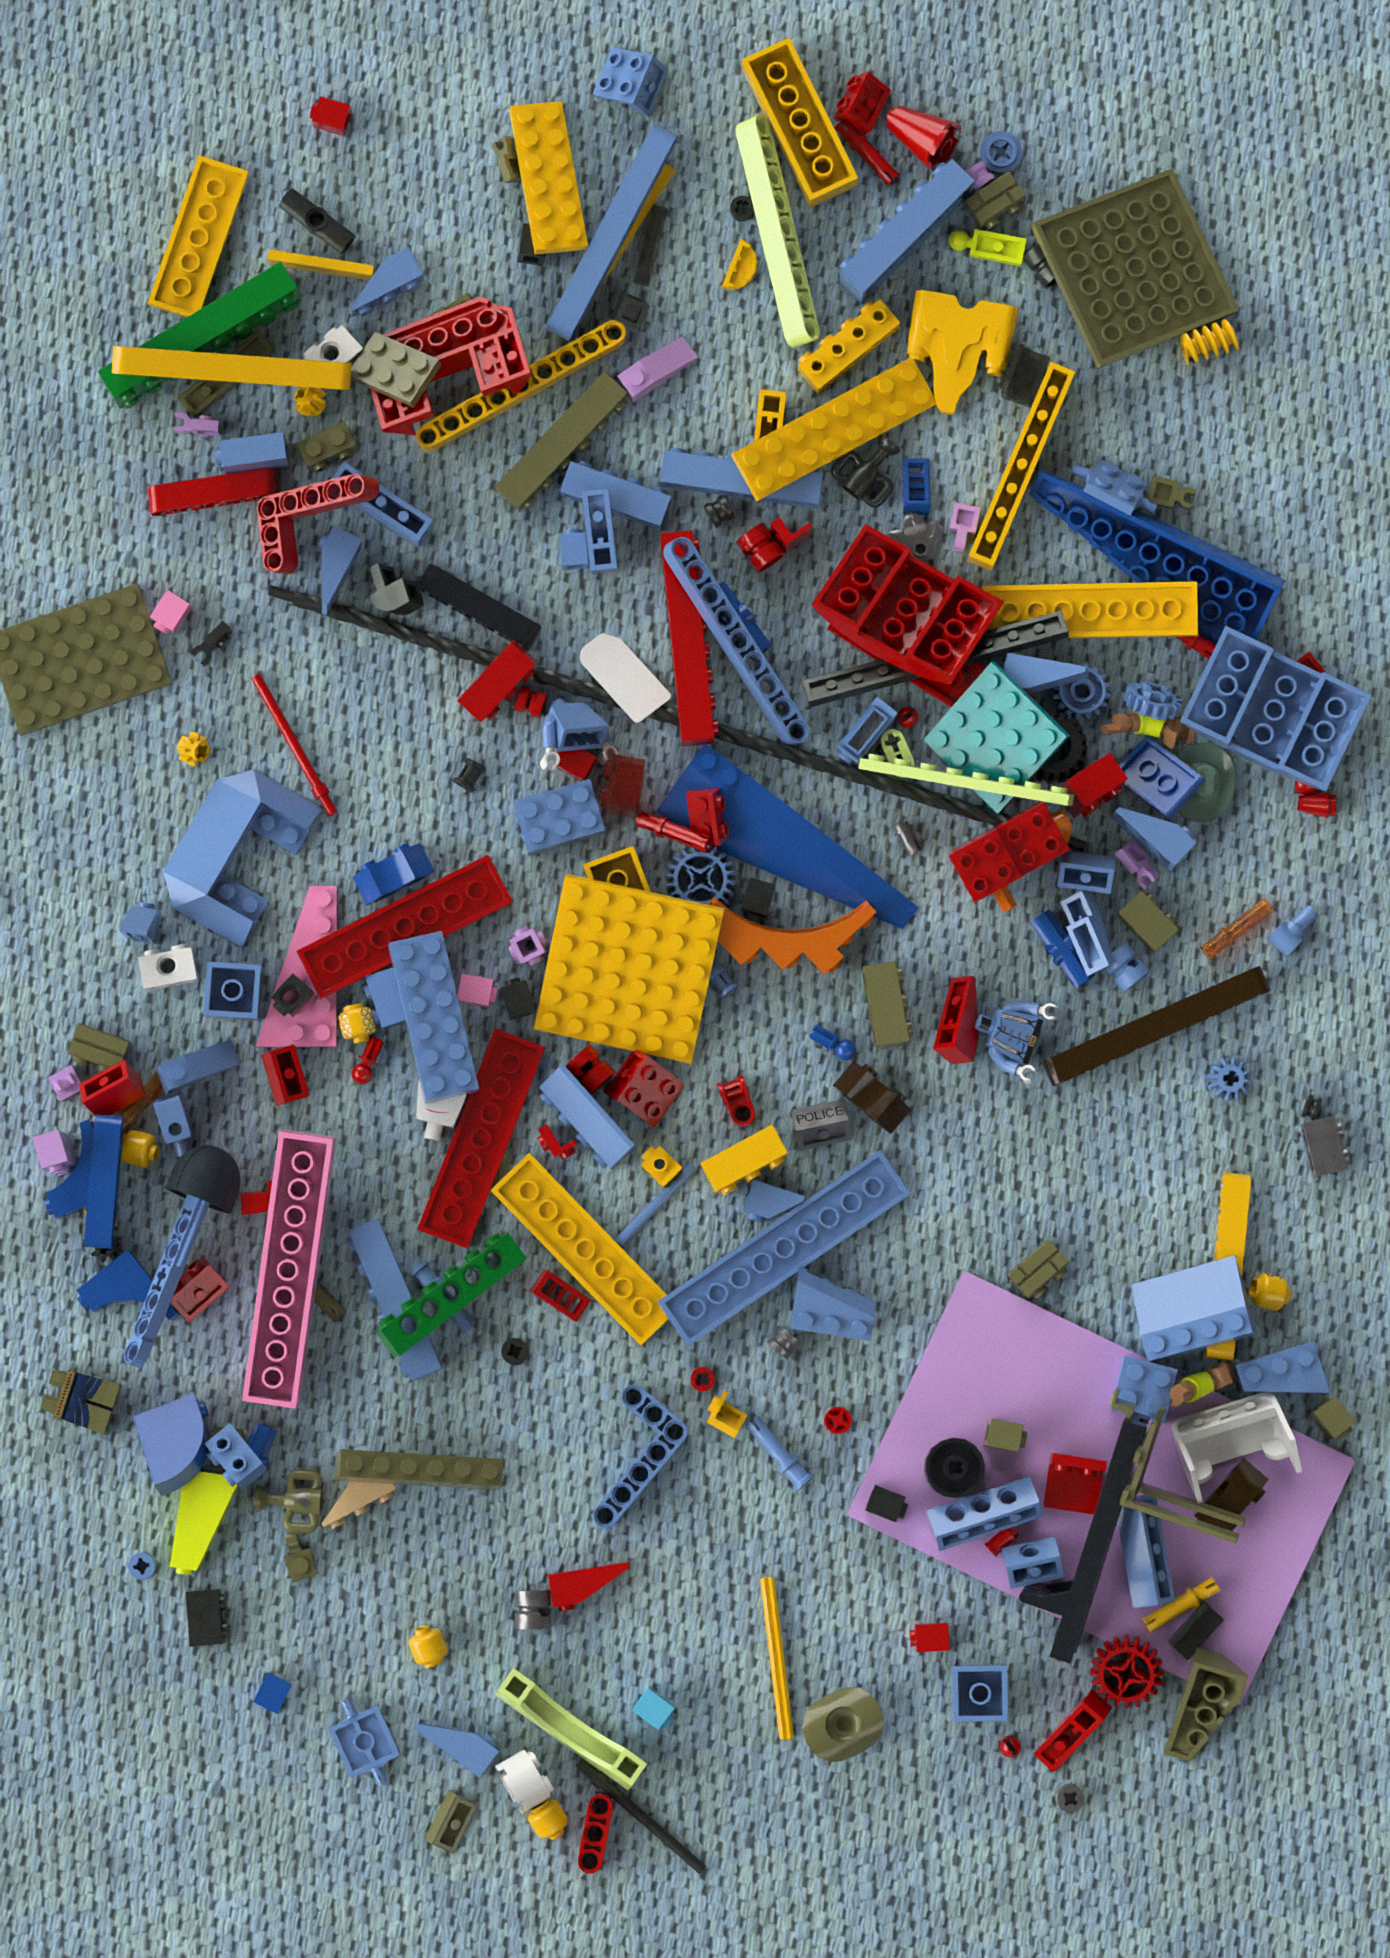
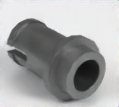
[893,821,923,856]

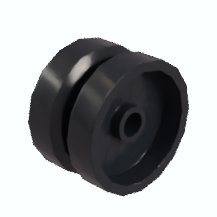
[924,1438,985,1498]

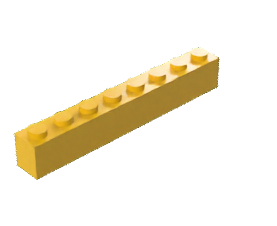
[967,362,1075,572]

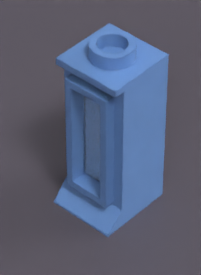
[836,697,898,766]

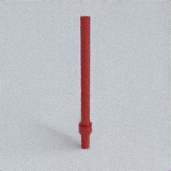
[251,674,338,817]

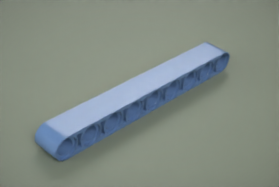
[546,124,678,342]
[663,537,810,746]

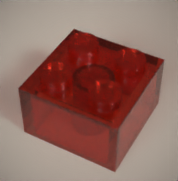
[600,754,646,819]

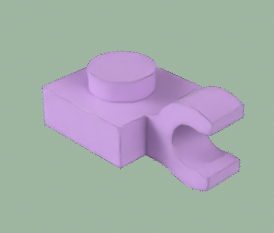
[173,412,221,436]
[949,502,981,553]
[1115,839,1160,889]

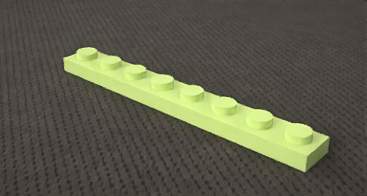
[858,754,1074,806]

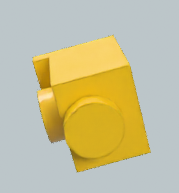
[641,1145,683,1188]

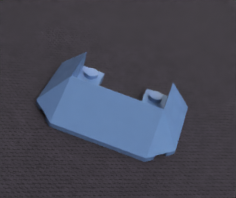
[163,769,323,948]

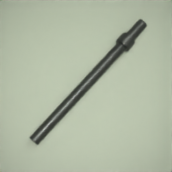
[575,1758,706,1874]

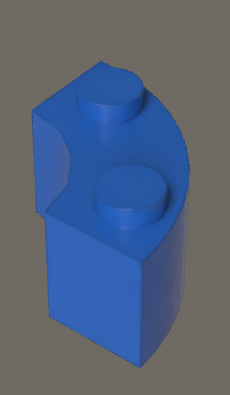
[353,843,434,905]

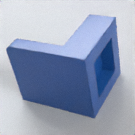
[253,1671,292,1714]

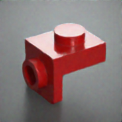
[537,1124,578,1160]

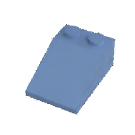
[1111,807,1197,872]

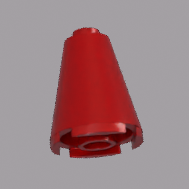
[885,106,961,171]

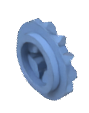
[980,131,1022,174]

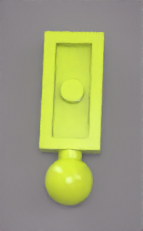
[948,229,1027,267]

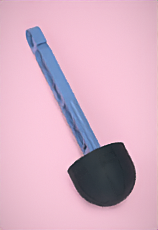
[124,1145,241,1368]

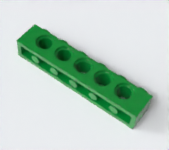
[375,1232,527,1357]

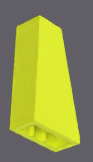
[170,1471,238,1575]

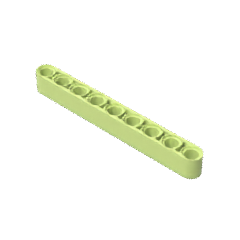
[736,114,820,348]

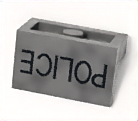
[791,1099,852,1151]

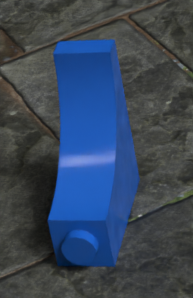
[44,1119,119,1219]
[76,1250,180,1321]

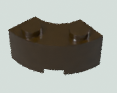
[833,1061,911,1134]
[1194,1458,1269,1531]

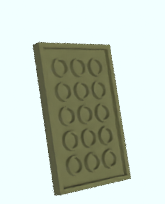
[0,583,172,736]

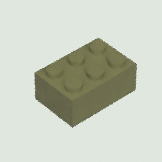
[862,961,913,1051]

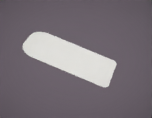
[580,633,671,723]

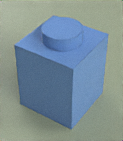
[559,529,589,570]

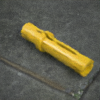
[1142,1576,1220,1633]

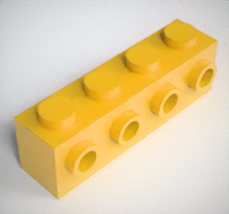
[798,299,900,394]

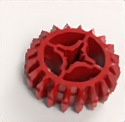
[1090,1634,1164,1709]

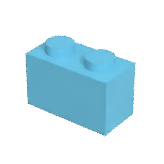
[632,1686,676,1730]

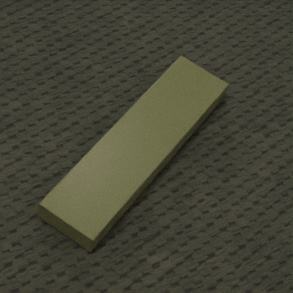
[177,330,276,419]

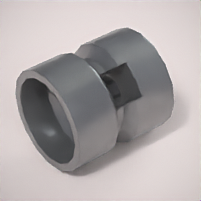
[515,1590,551,1629]

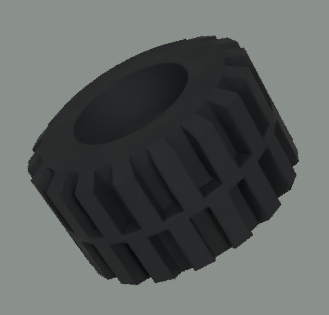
[1035,712,1088,783]

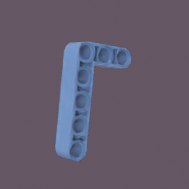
[593,1385,688,1528]

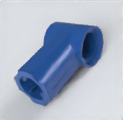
[247,1422,278,1481]

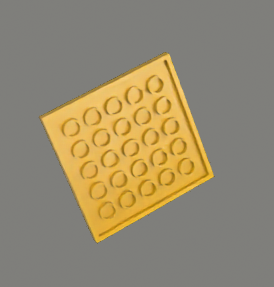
[534,874,725,1064]

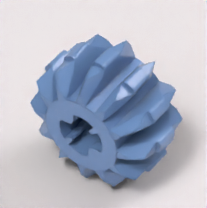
[1207,1056,1253,1103]

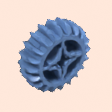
[664,846,737,906]

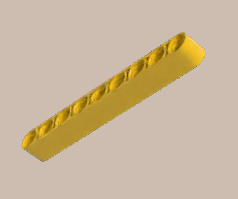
[416,320,626,452]
[112,346,352,390]

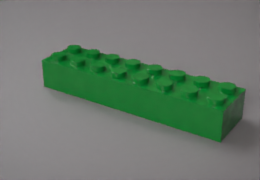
[98,261,301,409]

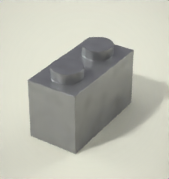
[1300,1116,1350,1177]

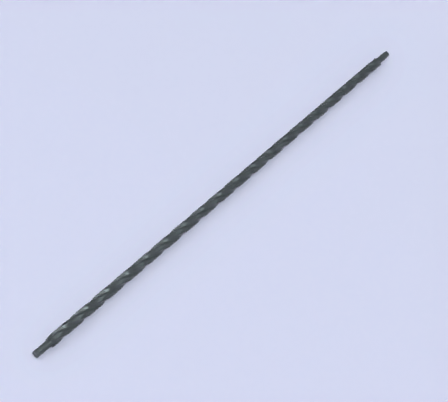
[268,585,1087,851]

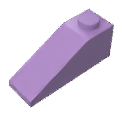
[617,336,698,403]

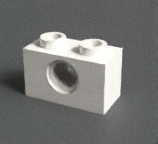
[303,325,363,365]
[138,944,199,991]

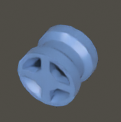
[128,1552,157,1580]

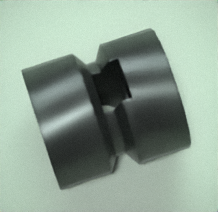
[1023,244,1056,289]

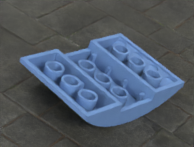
[1180,626,1371,792]

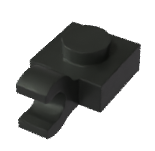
[191,621,232,667]

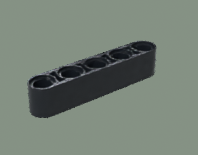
[418,563,542,651]

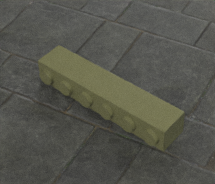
[495,371,628,512]
[335,1449,503,1490]

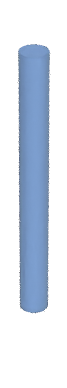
[615,1162,697,1247]

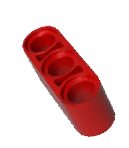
[578,1793,613,1874]

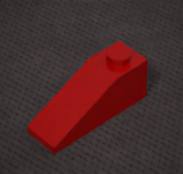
[933,976,979,1064]
[548,1562,630,1612]
[1033,1689,1112,1772]

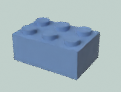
[513,779,606,856]

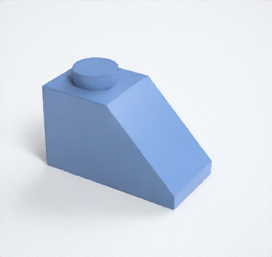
[743,1179,805,1223]

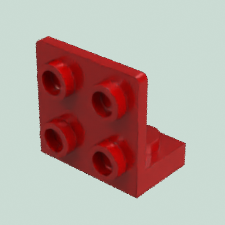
[604,1050,685,1127]
[1043,1453,1107,1515]

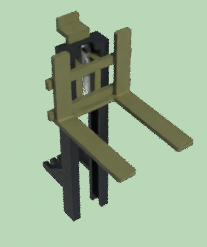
[1019,1387,1247,1664]

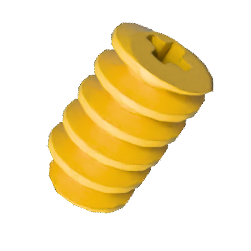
[1180,319,1239,366]

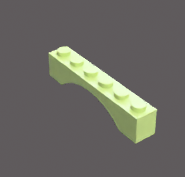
[495,1668,647,1790]

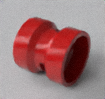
[514,685,548,719]

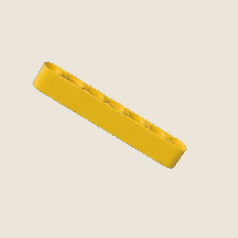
[1205,1172,1251,1361]

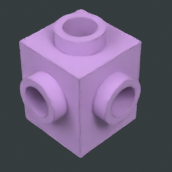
[508,925,549,966]

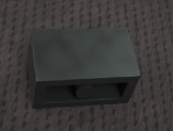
[185,1589,229,1647]

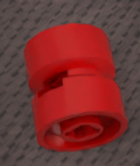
[736,523,785,573]
[565,1044,616,1095]

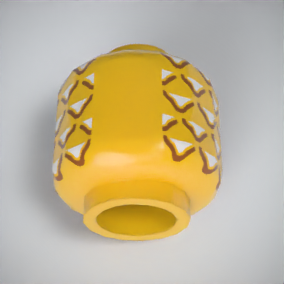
[338,1003,376,1044]

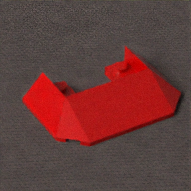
[371,296,532,435]

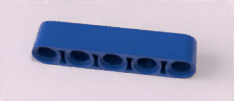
[84,1114,124,1249]

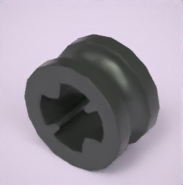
[730,196,754,222]
[1301,1094,1322,1121]

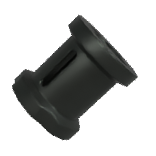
[453,758,486,793]

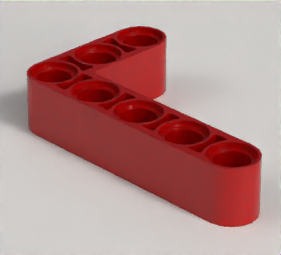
[257,474,379,575]

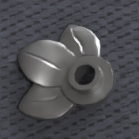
[888,511,941,563]

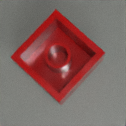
[1061,752,1128,819]

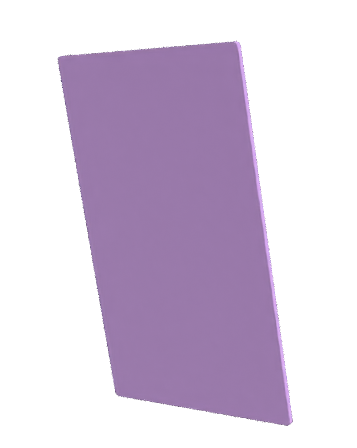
[848,1272,1354,1705]

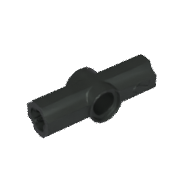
[278,188,356,254]

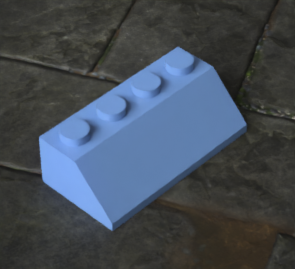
[539,1064,635,1170]

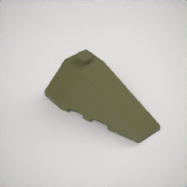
[1164,1647,1248,1762]

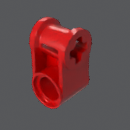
[717,1074,755,1128]

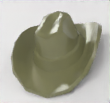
[802,1687,884,1762]

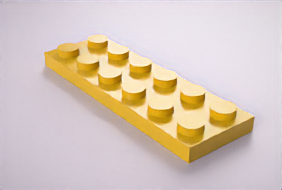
[509,101,588,255]
[148,155,249,318]

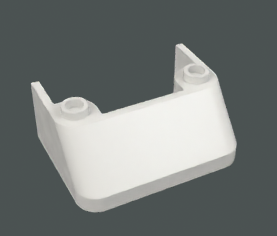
[1172,1393,1302,1504]

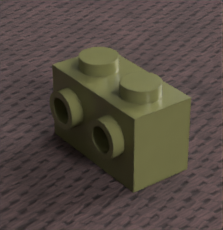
[296,421,358,473]

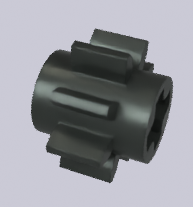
[91,1237,124,1263]

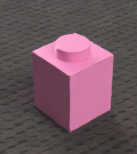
[150,590,192,635]
[457,974,498,1008]

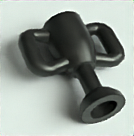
[830,435,901,508]

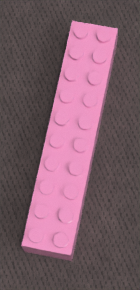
[242,1129,337,1409]

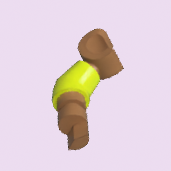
[1100,711,1195,749]
[1170,1361,1237,1407]

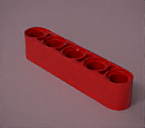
[147,468,279,516]

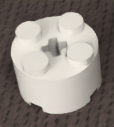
[495,1749,554,1814]

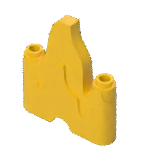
[907,290,1019,416]

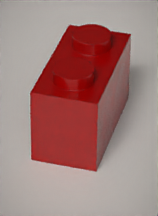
[261,1044,310,1106]
[79,1059,145,1116]

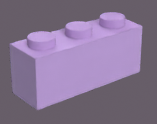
[32,1129,77,1177]

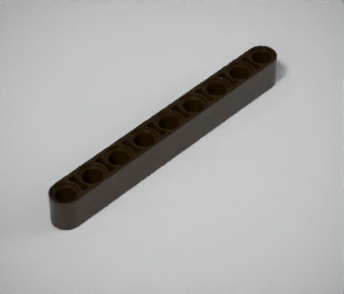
[1042,966,1271,1086]

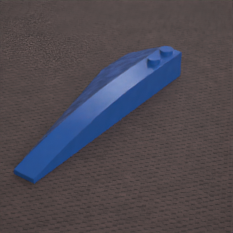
[1029,470,1286,643]
[656,744,919,929]

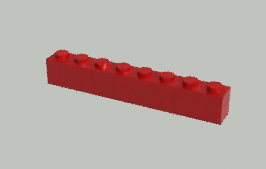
[660,530,719,747]

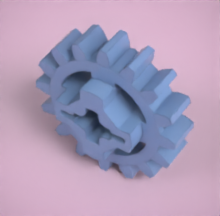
[1123,681,1183,720]

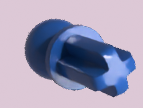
[809,1025,856,1061]

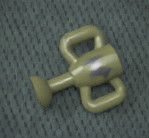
[254,1469,322,1534]

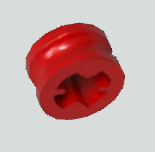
[690,1367,715,1392]

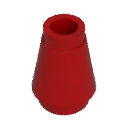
[1298,792,1337,818]

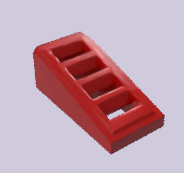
[529,1269,591,1322]

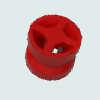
[824,1407,852,1434]

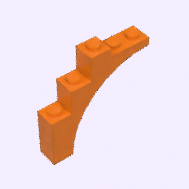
[707,897,876,975]

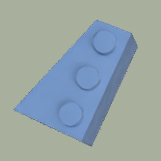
[790,1266,876,1341]
[1233,1341,1330,1394]

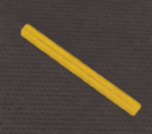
[760,1576,794,1740]

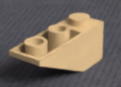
[322,1482,397,1529]

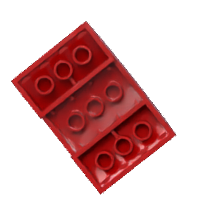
[812,524,1004,684]

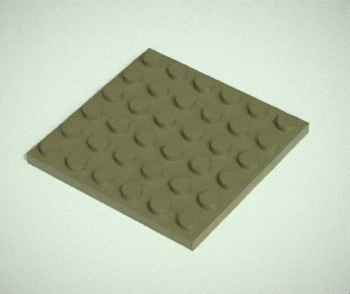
[1031,169,1239,369]

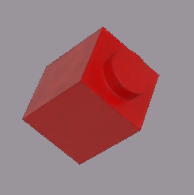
[310,96,352,136]
[556,749,597,782]
[909,1622,950,1652]

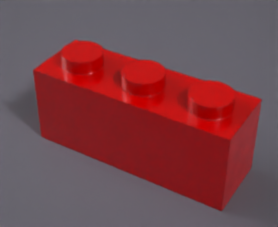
[457,639,537,722]

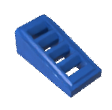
[902,458,931,515]

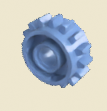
[1052,662,1111,722]

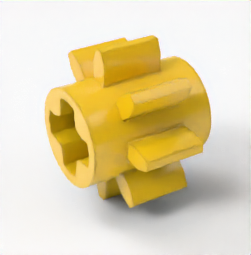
[294,387,327,418]
[177,731,210,767]

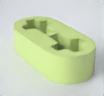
[880,729,915,779]

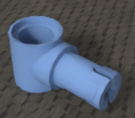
[1267,905,1318,957]

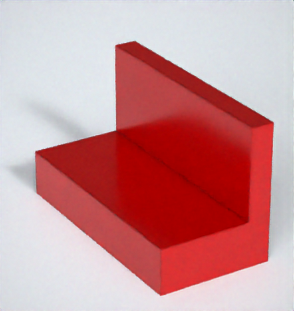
[770,517,813,554]

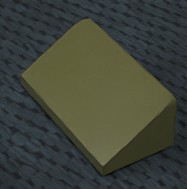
[425,1790,478,1854]

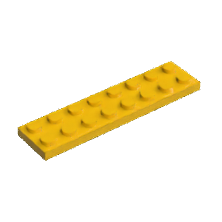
[731,357,936,502]
[982,582,1198,639]
[490,1153,668,1346]

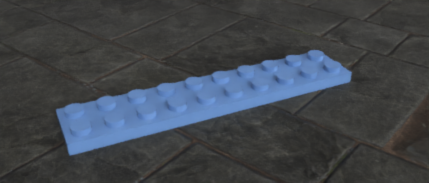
[657,1150,910,1347]

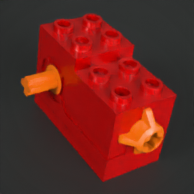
[948,801,1073,913]

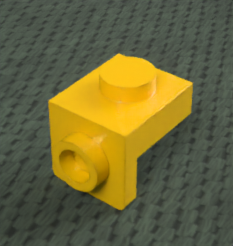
[707,1390,747,1438]

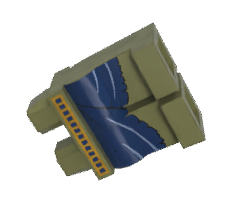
[41,1370,122,1435]

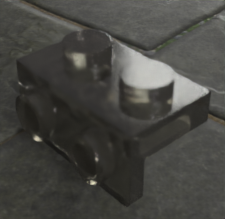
[998,343,1050,408]

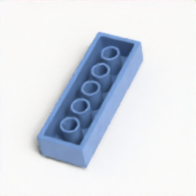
[839,159,975,305]
[388,931,479,1104]

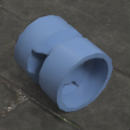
[1104,941,1151,992]

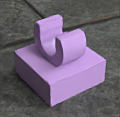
[48,1065,82,1102]

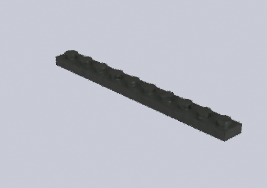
[803,610,1069,708]

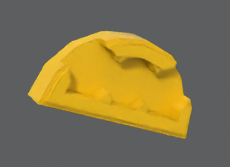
[721,239,758,290]

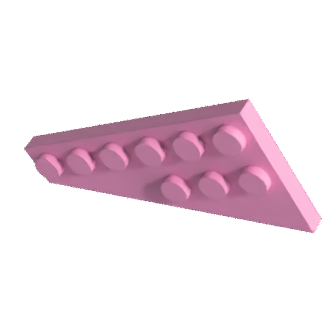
[256,886,337,1047]

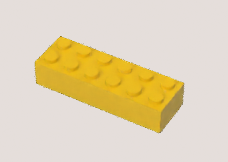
[741,37,858,208]

